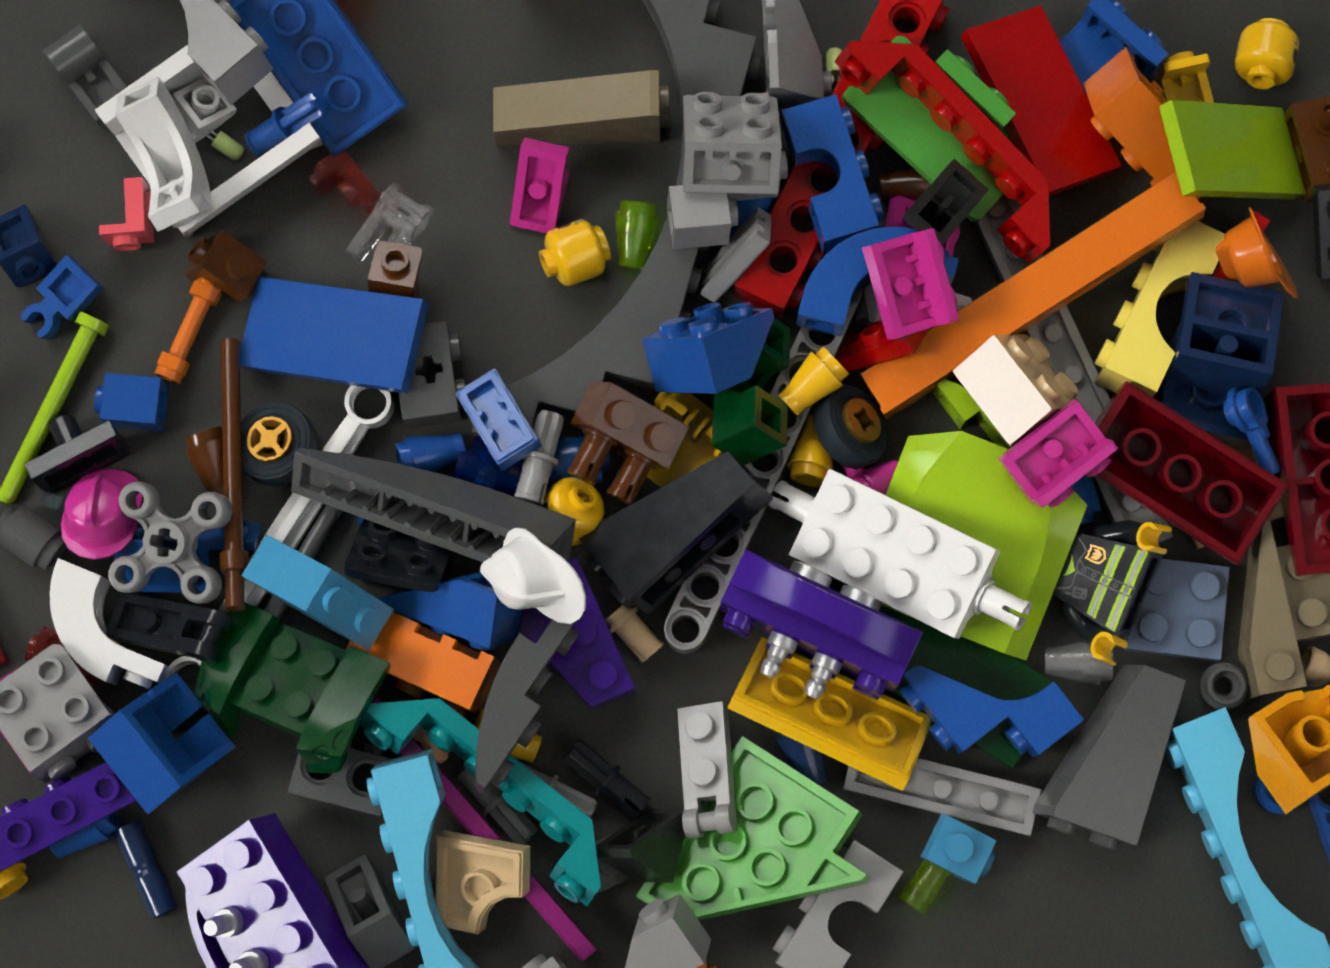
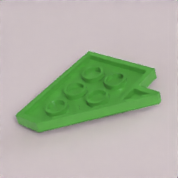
[636,736,870,921]

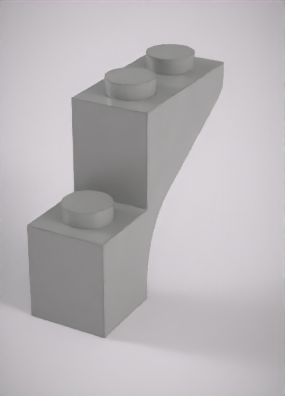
[667,92,788,250]

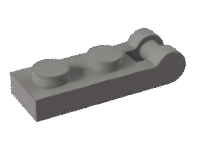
[677,701,737,839]

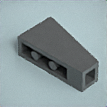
[1032,664,1186,850]

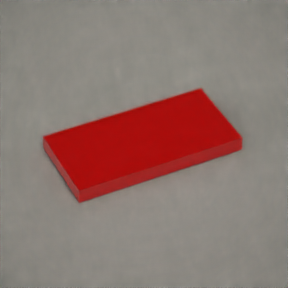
[960,5,1122,196]

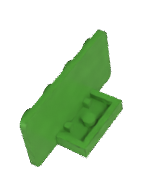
[842,36,1016,222]

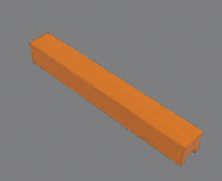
[861,172,1206,420]

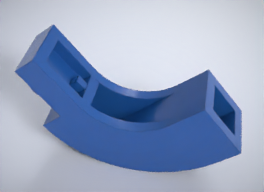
[795,227,959,337]

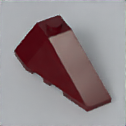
[1264,383,1330,576]

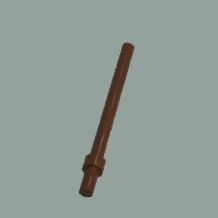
[220,338,249,611]

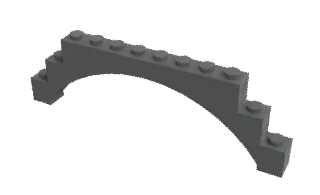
[472,0,762,442]

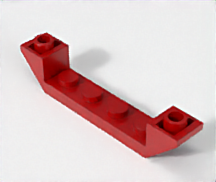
[834,40,1050,263]

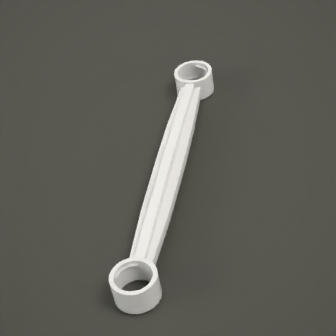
[164,385,394,680]

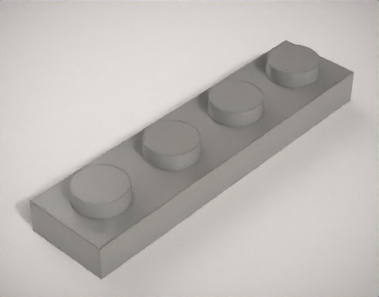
[842,758,1041,836]

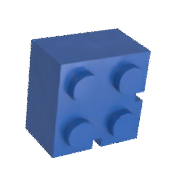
[88,672,235,814]

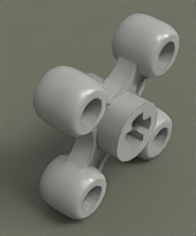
[108,482,232,604]

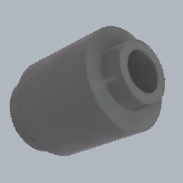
[0,504,66,571]

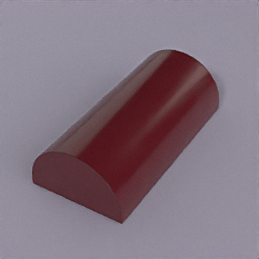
[1095,381,1289,566]

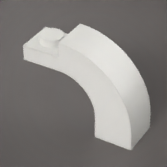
[115,76,211,232]

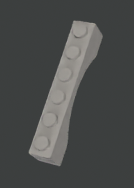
[180,0,273,105]

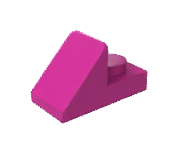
[510,137,570,234]

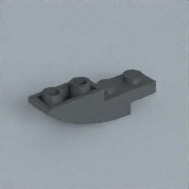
[475,620,580,794]

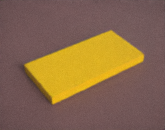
[727,637,932,791]

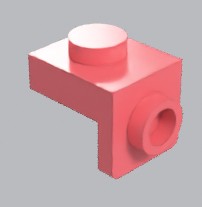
[99,177,154,251]

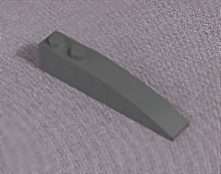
[291,448,576,562]

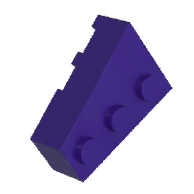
[519,557,636,711]

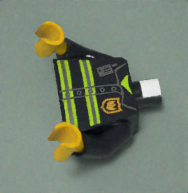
[1054,520,1172,666]

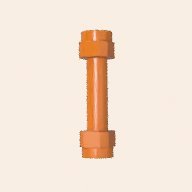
[154,276,222,385]

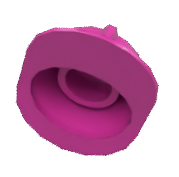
[61,469,143,560]

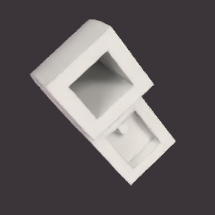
[49,558,169,689]

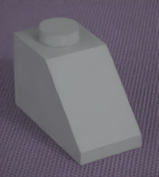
[625,894,711,968]

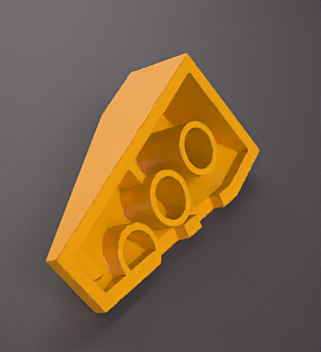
[1248,685,1330,814]

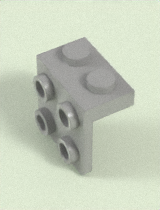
[0,644,115,783]

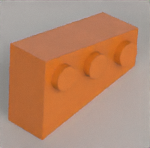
[1083,47,1201,200]
[346,612,501,717]

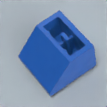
[642,302,774,394]

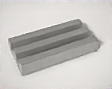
[701,207,772,303]

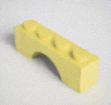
[1094,221,1225,397]

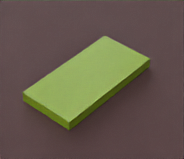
[1159,100,1306,199]

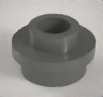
[1199,663,1248,710]

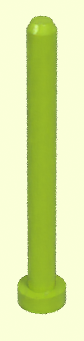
[0,312,109,505]

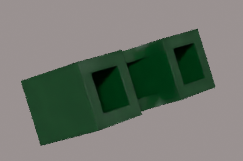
[712,318,790,465]

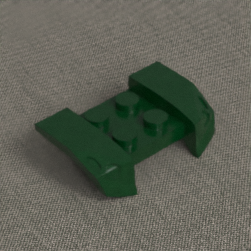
[194,603,391,773]

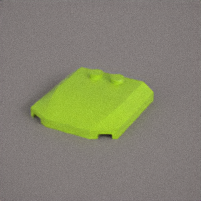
[881,431,1088,661]

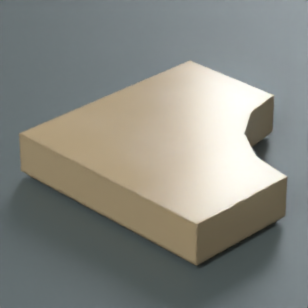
[435,830,530,934]

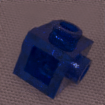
[454,435,524,497]

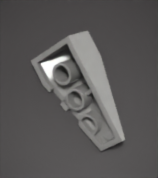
[762,0,832,116]

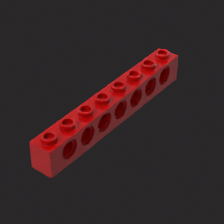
[733,0,950,320]

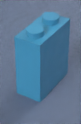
[241,535,394,650]

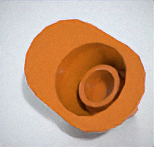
[1215,207,1298,299]

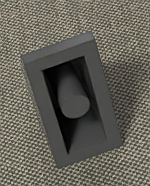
[324,854,415,968]

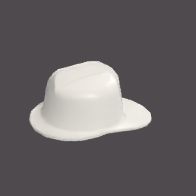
[480,527,586,624]

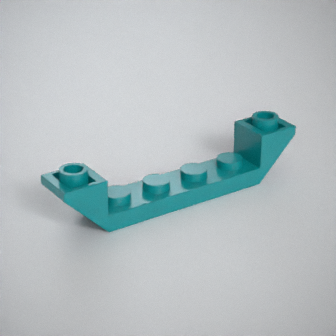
[361,698,601,906]

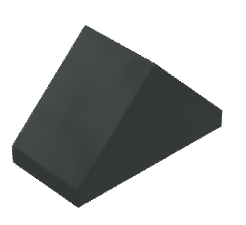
[902,159,989,245]
[596,809,685,883]

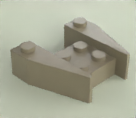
[1238,520,1330,700]

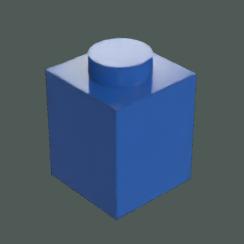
[94,373,170,432]

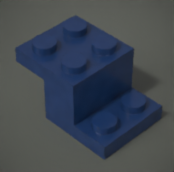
[1159,272,1284,449]

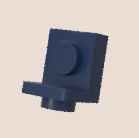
[0,204,57,287]

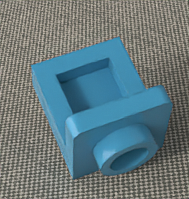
[920,814,997,884]

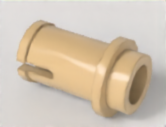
[605,605,664,664]

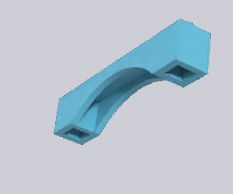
[1165,707,1330,968]
[367,748,480,968]

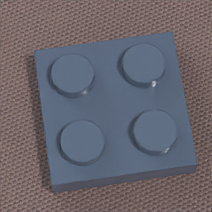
[1123,559,1229,662]

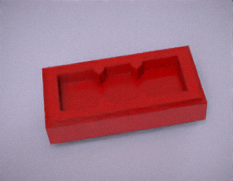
[834,321,929,373]

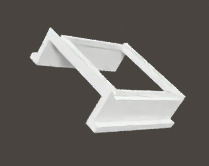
[95,45,323,238]

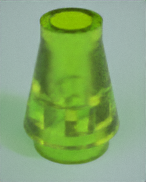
[615,200,660,269]

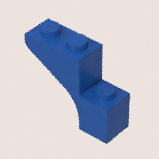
[899,666,1084,757]

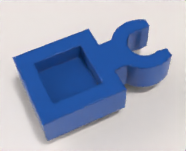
[20,255,104,340]

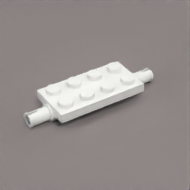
[768,469,1032,639]

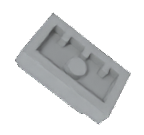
[682,92,782,194]

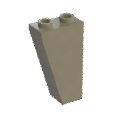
[493,70,669,145]

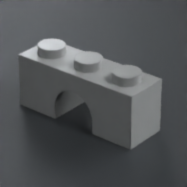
[772,840,903,968]

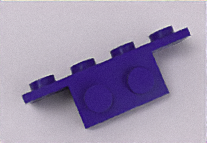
[0,762,137,872]

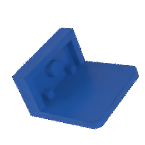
[1060,0,1169,99]

